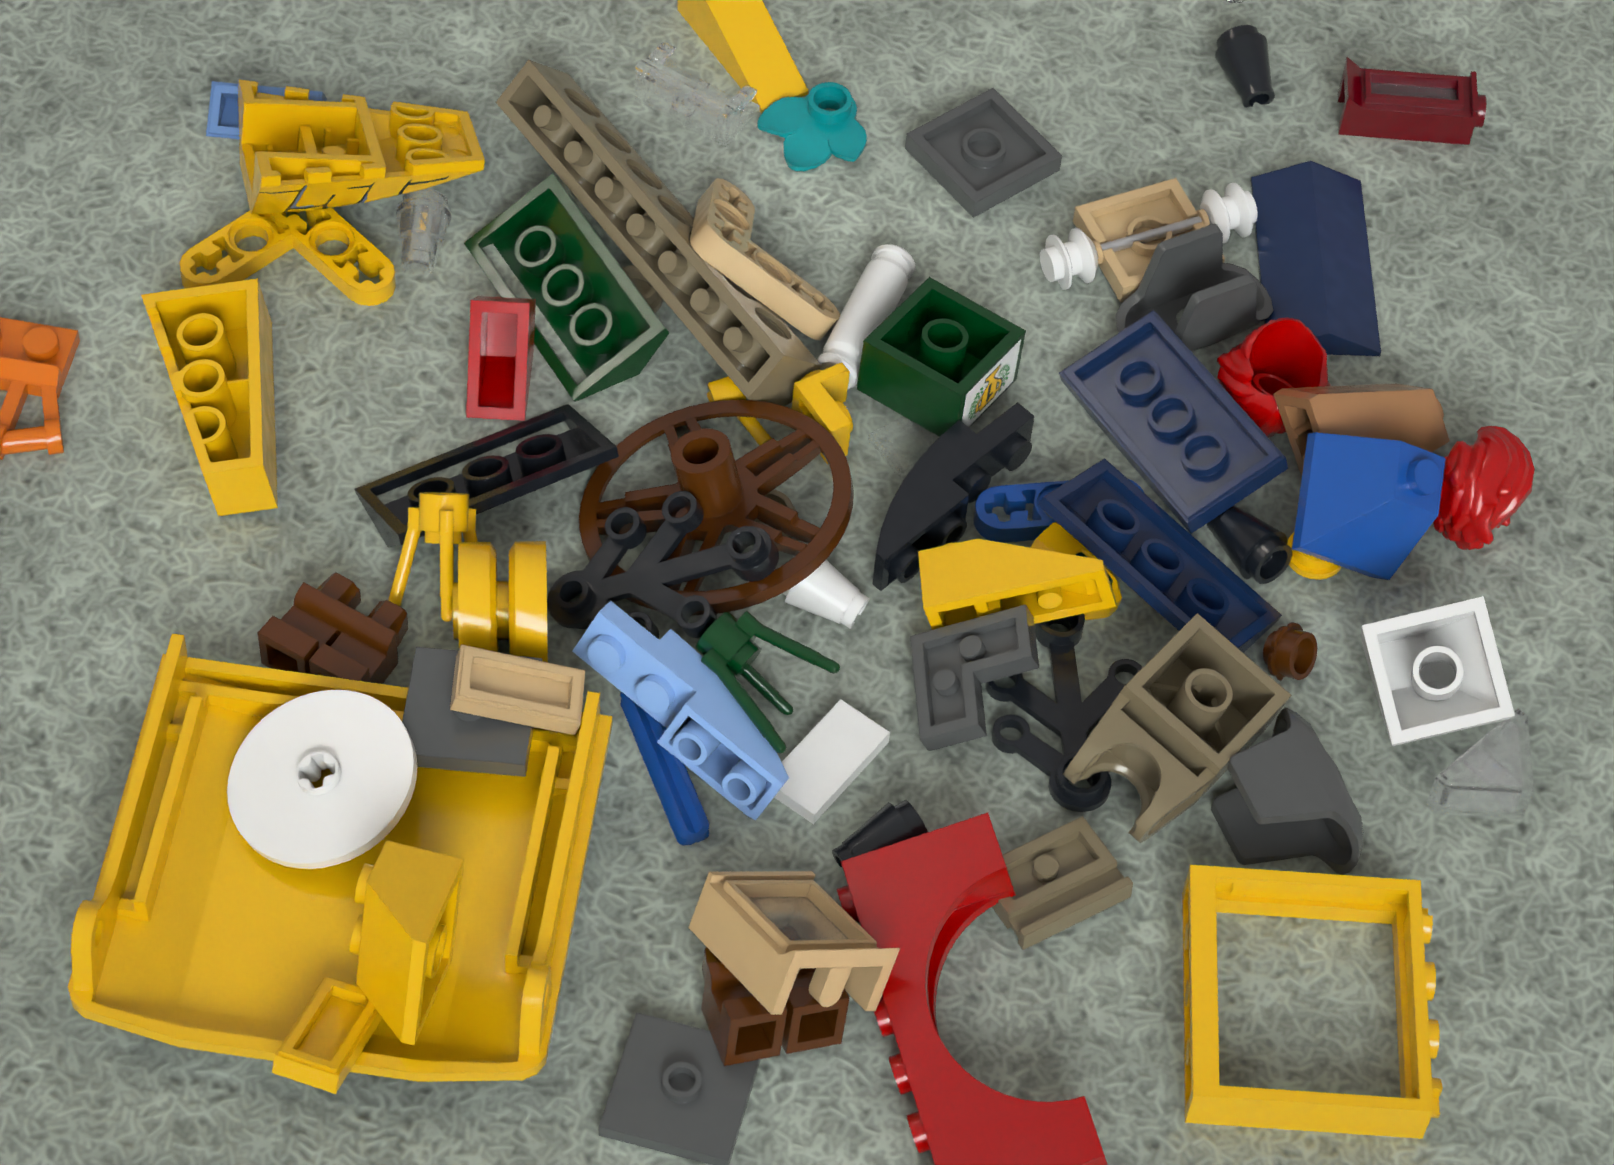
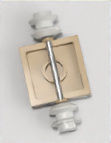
[1040,178,1258,303]

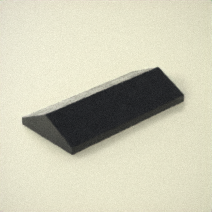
[355,404,619,547]

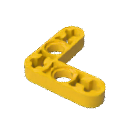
[179,208,396,306]

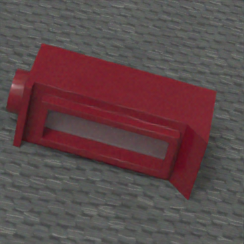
[1337,57,1486,145]

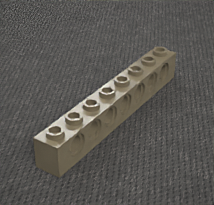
[496,60,822,406]

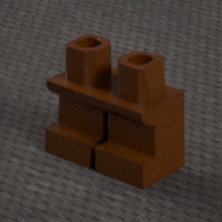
[257,572,408,684]
[701,930,850,1066]

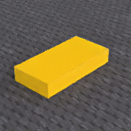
[272,976,382,1094]

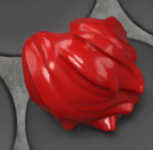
[1217,317,1330,438]
[1433,425,1535,550]

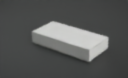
[774,699,890,824]

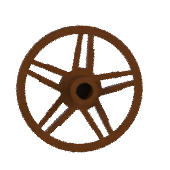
[579,400,854,615]

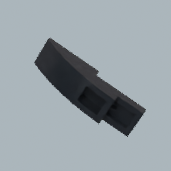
[872,402,1035,591]

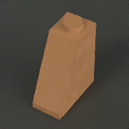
[1274,383,1450,476]

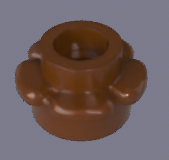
[1263,622,1318,681]

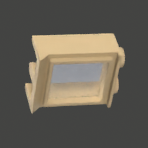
[688,871,900,1015]

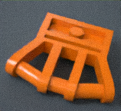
[0,317,80,460]

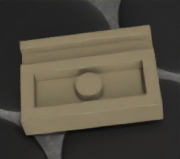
[992,816,1133,950]

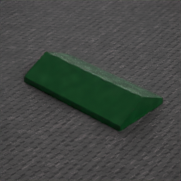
[464,173,669,402]

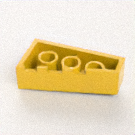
[141,278,278,516]

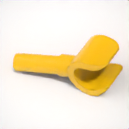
[707,376,772,446]

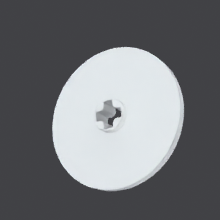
[227,690,417,869]

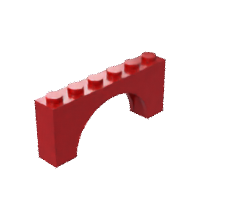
[837,812,1108,1165]

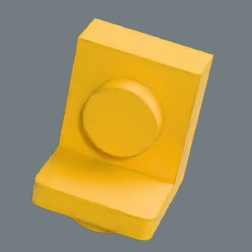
[791,363,853,465]

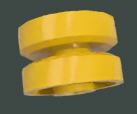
[453,541,548,662]

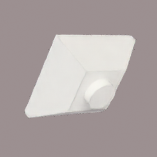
[1361,596,1515,746]

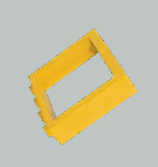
[1182,864,1443,1139]

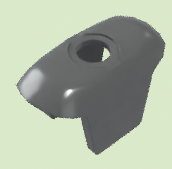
[1116,224,1274,351]
[1211,707,1364,875]

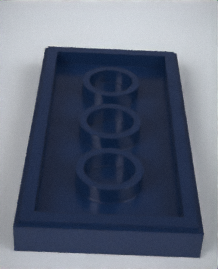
[1059,310,1289,534]

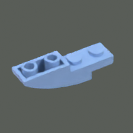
[572,601,789,820]

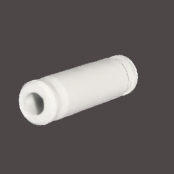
[817,244,916,389]

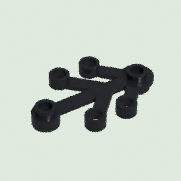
[547,491,779,639]
[985,614,1143,812]

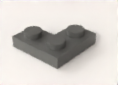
[910,604,1040,751]

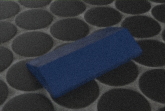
[1251,161,1381,356]
[1038,458,1282,653]

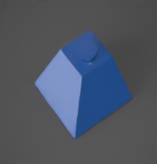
[1292,432,1446,580]

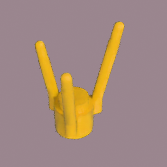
[388,492,478,622]

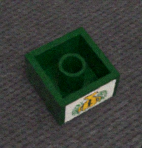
[857,277,1026,437]

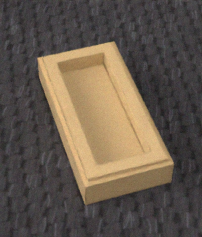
[450,644,585,735]

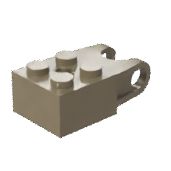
[1063,613,1292,843]

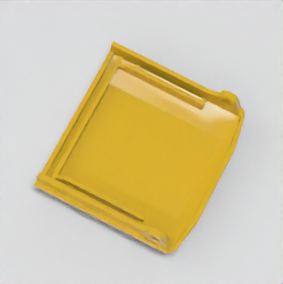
[68,633,613,1082]

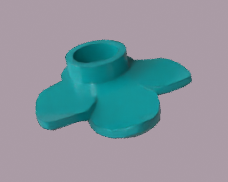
[757,82,867,171]

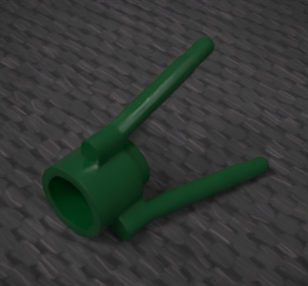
[695,611,840,754]

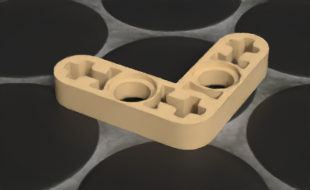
[690,178,840,340]

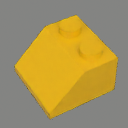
[350,840,464,1046]

